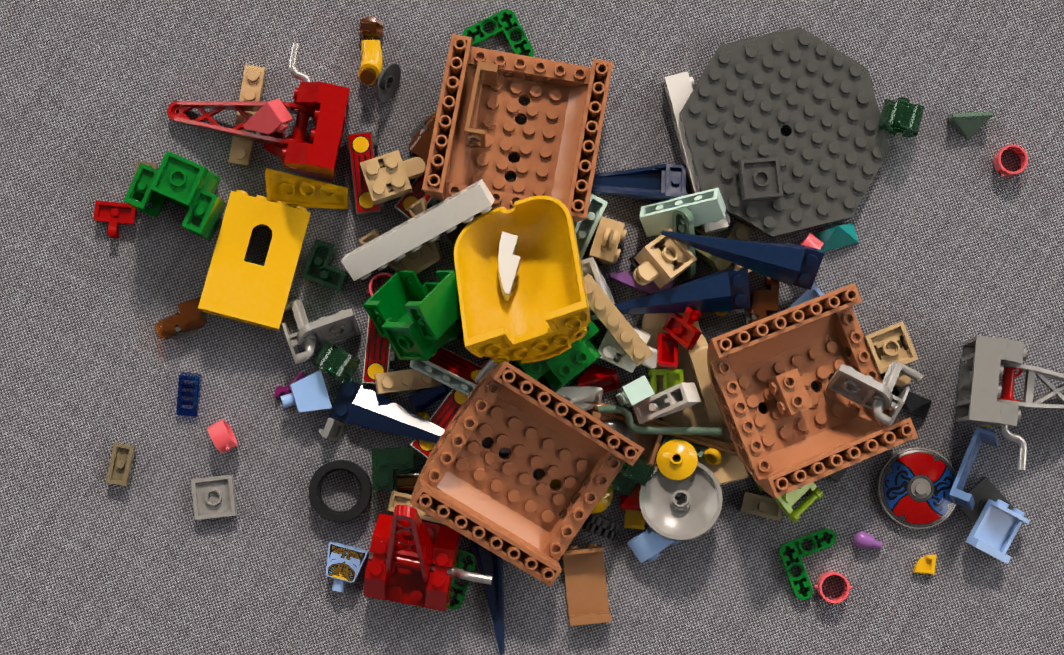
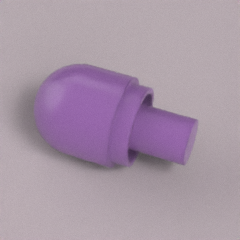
[853,532,883,550]

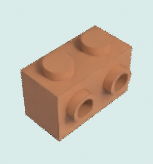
[768,368,813,418]

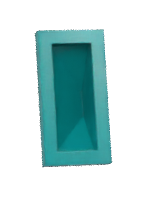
[814,223,859,252]

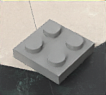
[191,474,237,520]

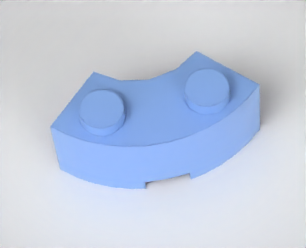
[627,527,681,563]

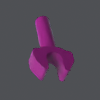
[274,370,307,398]

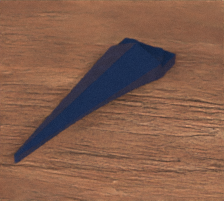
[591,164,686,202]
[661,230,825,290]
[589,267,751,315]
[329,378,445,443]
[470,540,505,655]

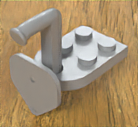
[282,299,362,364]
[826,361,925,427]

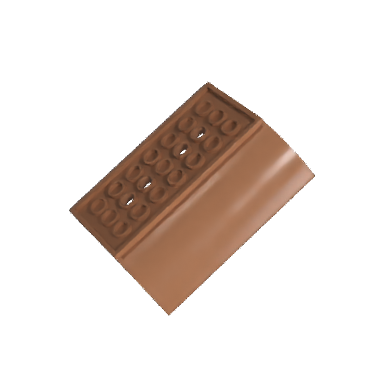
[422,34,613,223]
[707,283,918,498]
[410,361,644,587]

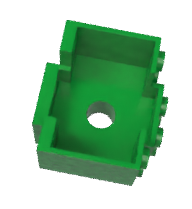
[123,151,227,241]
[363,270,462,361]
[514,320,602,392]

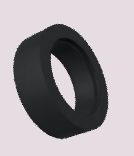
[309,460,372,522]

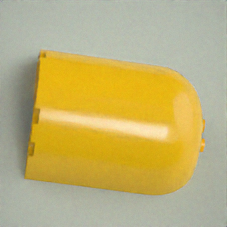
[454,195,591,364]

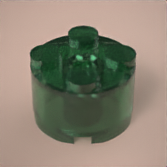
[878,97,925,137]
[313,340,361,385]

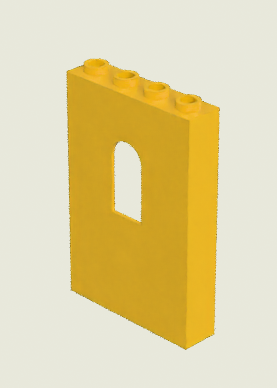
[198,190,311,332]

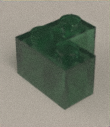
[301,239,349,293]
[372,448,415,490]
[609,454,655,496]

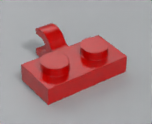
[93,200,137,239]
[662,307,702,350]

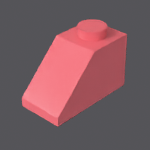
[242,98,293,134]

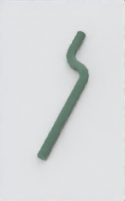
[598,405,722,436]

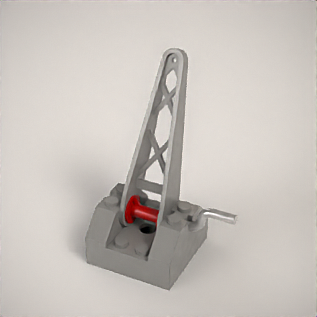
[955,336,1064,470]

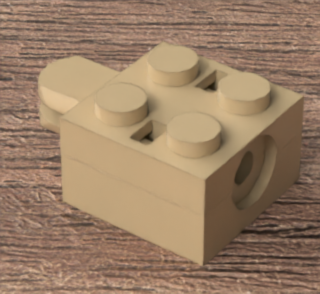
[360,150,426,205]
[588,216,627,267]
[633,228,697,289]
[864,321,918,387]

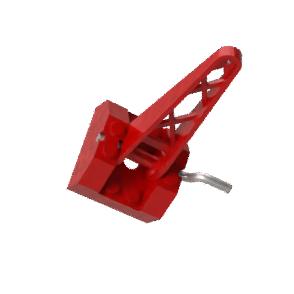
[167,43,350,182]
[364,505,492,612]

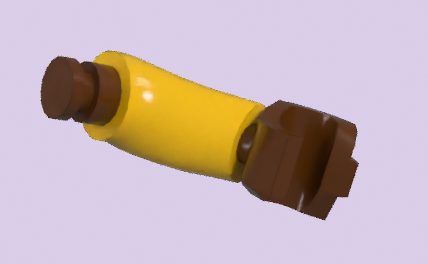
[358,16,383,85]

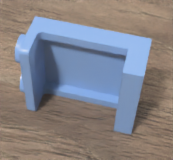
[965,499,1030,564]

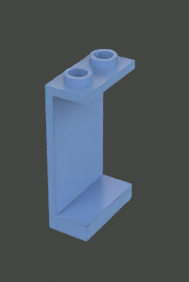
[949,426,999,511]

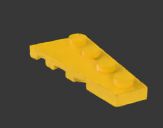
[265,168,349,209]

